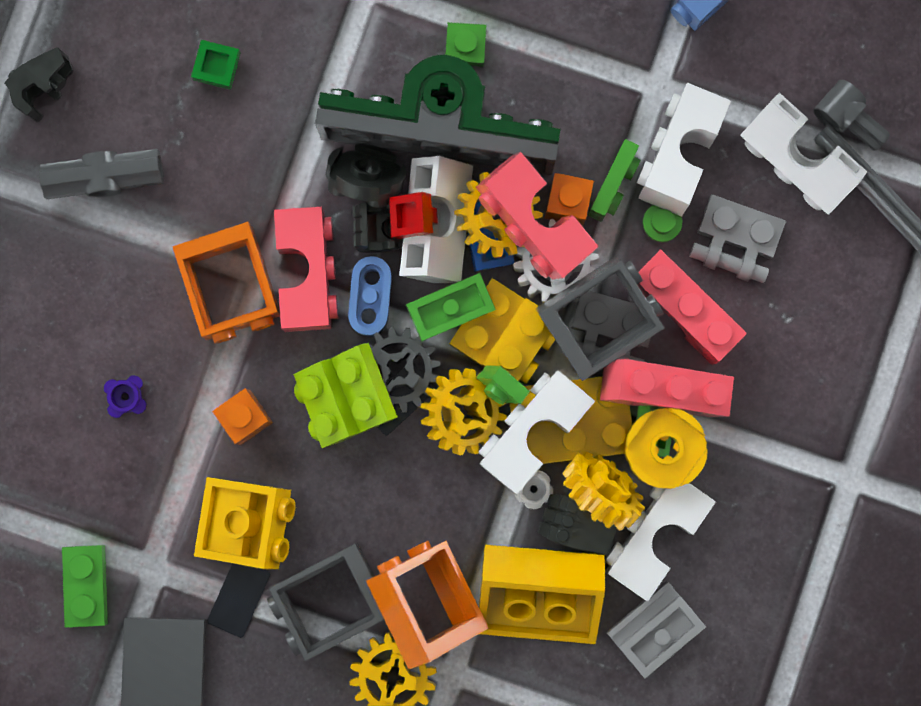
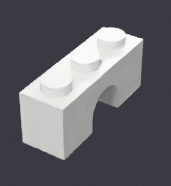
[637,83,731,217]
[740,93,867,215]
[399,156,473,283]
[478,370,595,495]
[605,483,716,602]

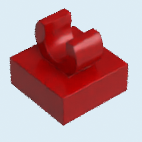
[389,192,438,239]

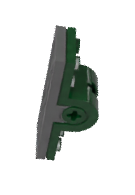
[315,55,561,175]

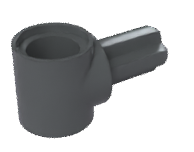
[813,79,890,151]

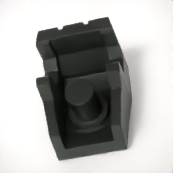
[4,47,73,123]
[353,202,403,252]
[537,494,617,556]

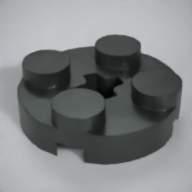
[326,144,406,208]

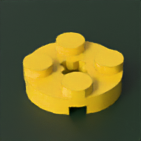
[625,408,707,489]

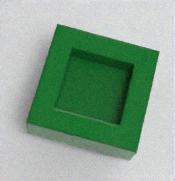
[191,39,241,90]

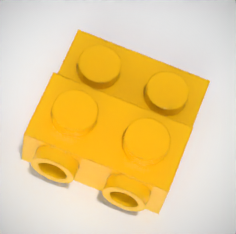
[449,278,555,384]
[194,477,296,569]

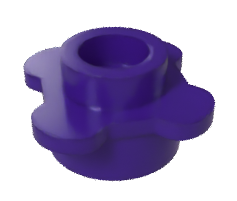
[104,375,147,418]

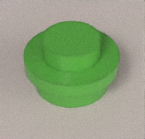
[643,205,682,242]

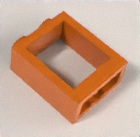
[172,222,280,344]
[366,541,489,669]

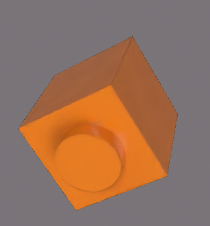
[544,173,594,227]
[212,388,273,445]

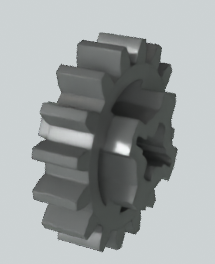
[369,327,441,413]

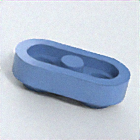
[348,256,392,336]

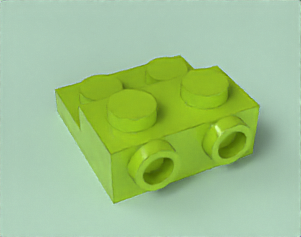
[293,343,398,448]

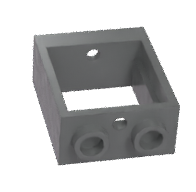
[535,256,664,381]
[267,542,384,661]

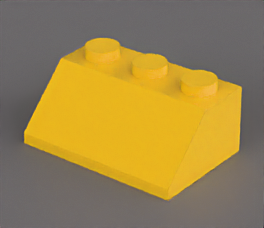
[479,545,605,644]

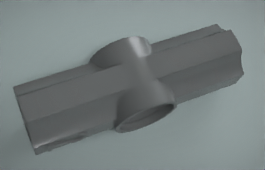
[39,149,164,200]

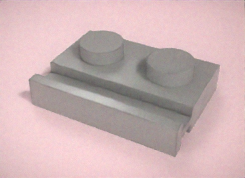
[606,581,706,679]

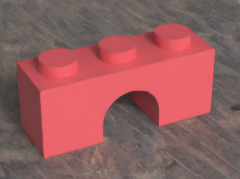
[476,152,599,279]
[274,207,338,332]
[637,249,747,365]
[600,359,734,417]

